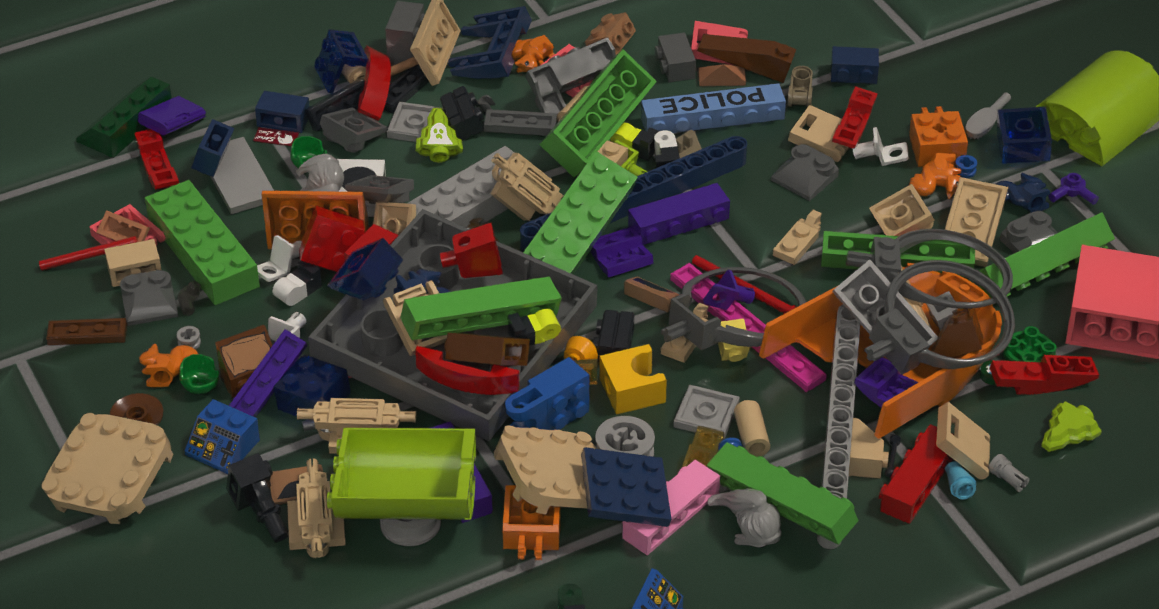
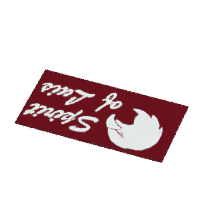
[253,127,299,146]

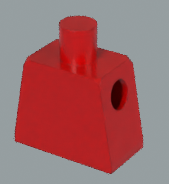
[440,223,503,278]

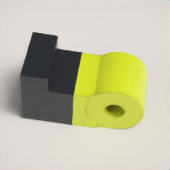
[610,122,658,161]
[508,309,561,346]

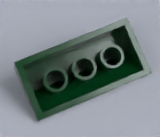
[76,76,172,158]

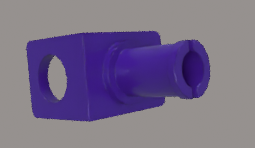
[703,270,755,310]

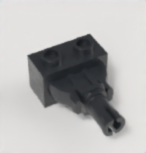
[226,453,289,543]

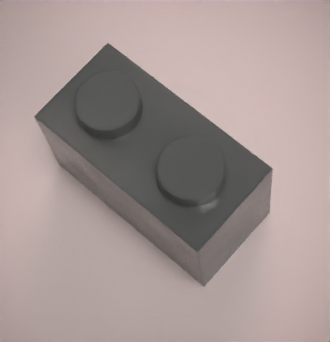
[655,32,696,83]

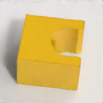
[599,344,667,415]

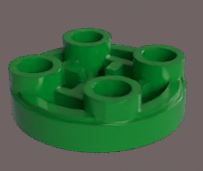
[1003,326,1057,362]

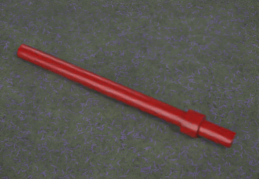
[692,255,798,314]

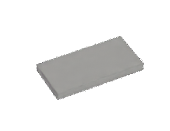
[210,137,274,214]

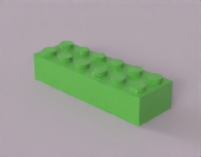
[539,49,657,177]
[523,151,638,274]
[145,180,260,305]

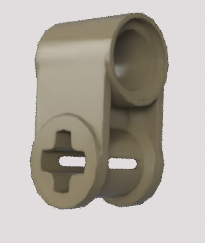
[787,66,813,107]

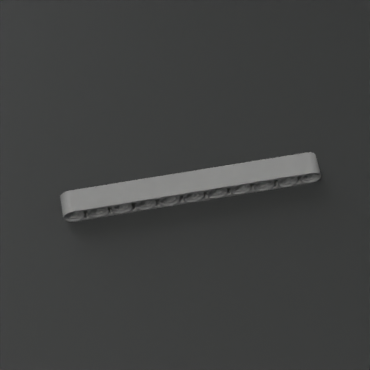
[817,305,860,549]

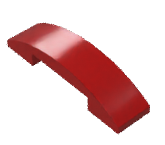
[358,45,391,121]
[832,86,878,149]
[134,129,179,189]
[415,346,519,395]

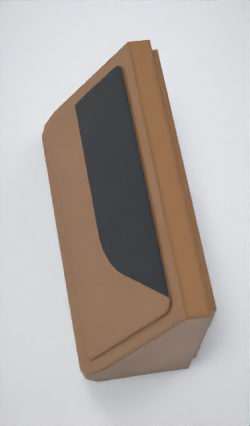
[624,277,680,313]
[270,464,323,505]

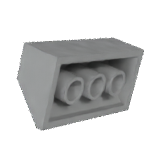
[832,259,939,346]

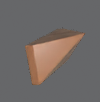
[698,64,746,86]
[96,210,150,242]

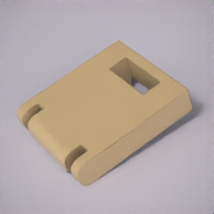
[788,105,849,162]
[383,280,447,356]
[936,402,990,479]

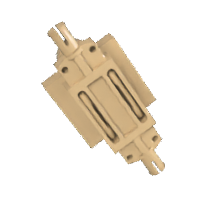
[490,153,564,221]
[297,398,416,453]
[287,459,345,558]

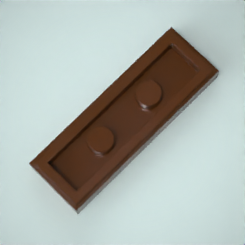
[47,318,127,345]

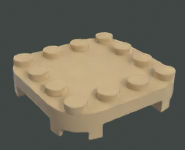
[42,413,173,524]
[494,425,597,514]

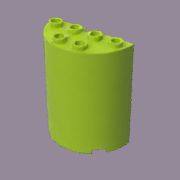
[1025,51,1159,166]
[327,428,476,520]

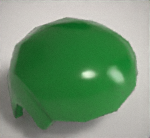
[290,136,327,168]
[179,354,219,394]

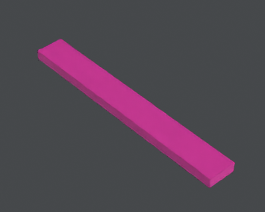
[670,263,826,392]

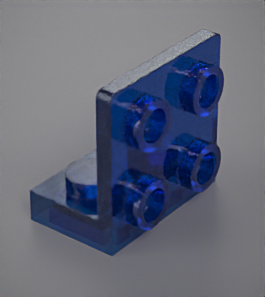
[314,29,368,94]

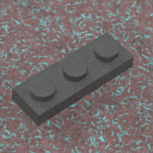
[484,109,557,136]

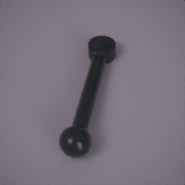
[885,435,901,478]

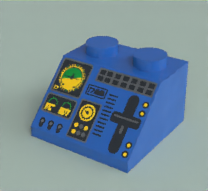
[185,399,260,474]
[632,568,683,609]

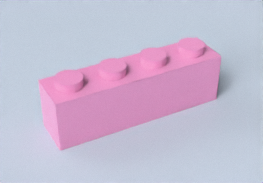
[622,460,720,556]

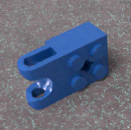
[505,357,589,430]

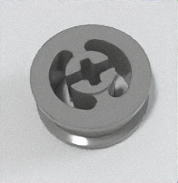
[595,416,655,457]
[380,519,441,546]

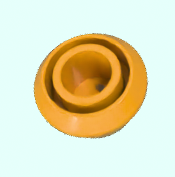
[564,336,598,369]

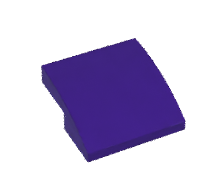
[590,227,654,277]
[854,357,919,408]

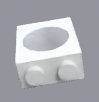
[337,159,386,217]

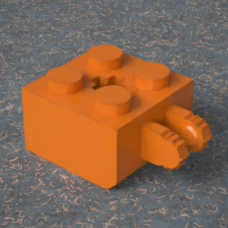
[909,106,968,167]
[503,485,561,560]

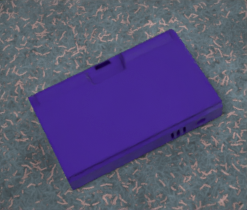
[138,96,206,135]

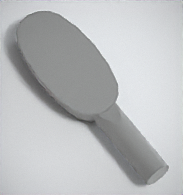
[965,93,1011,140]

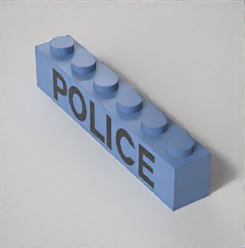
[641,83,786,133]

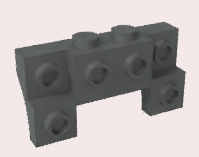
[525,37,616,114]

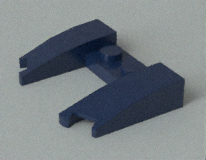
[448,6,532,78]

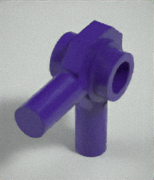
[1048,173,1099,205]

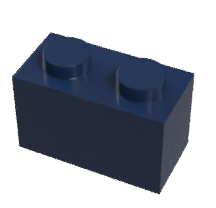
[831,46,879,84]
[255,91,310,133]
[191,119,235,177]

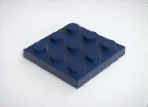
[581,447,672,527]

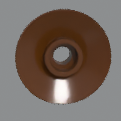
[110,393,163,425]

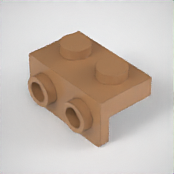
[585,12,636,55]

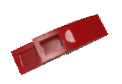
[989,355,1100,395]

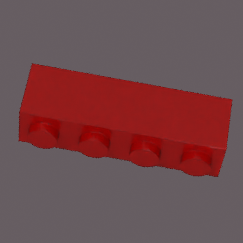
[879,424,954,524]

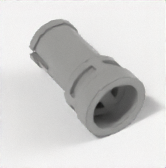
[988,454,1030,492]

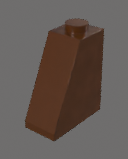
[444,332,530,366]

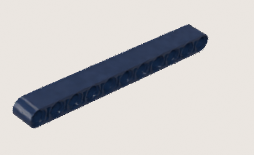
[520,136,747,252]

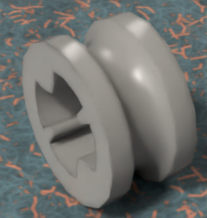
[177,326,201,350]

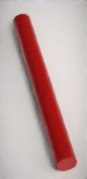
[39,236,138,271]

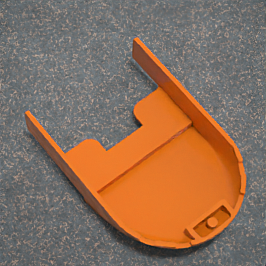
[759,263,1002,439]

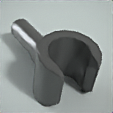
[476,95,495,113]

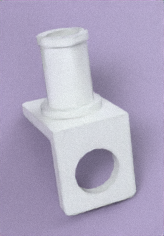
[853,127,909,166]
[257,235,302,282]
[268,312,306,341]

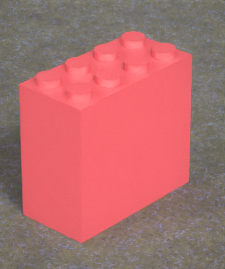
[1065,245,1159,359]

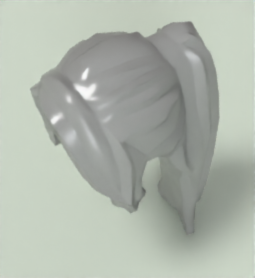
[296,154,344,192]
[707,488,782,547]

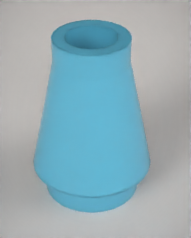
[945,461,976,500]

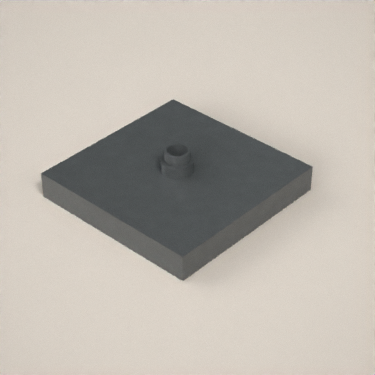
[309,209,597,441]

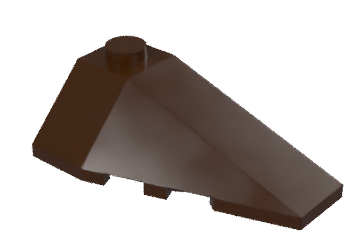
[697,34,796,83]

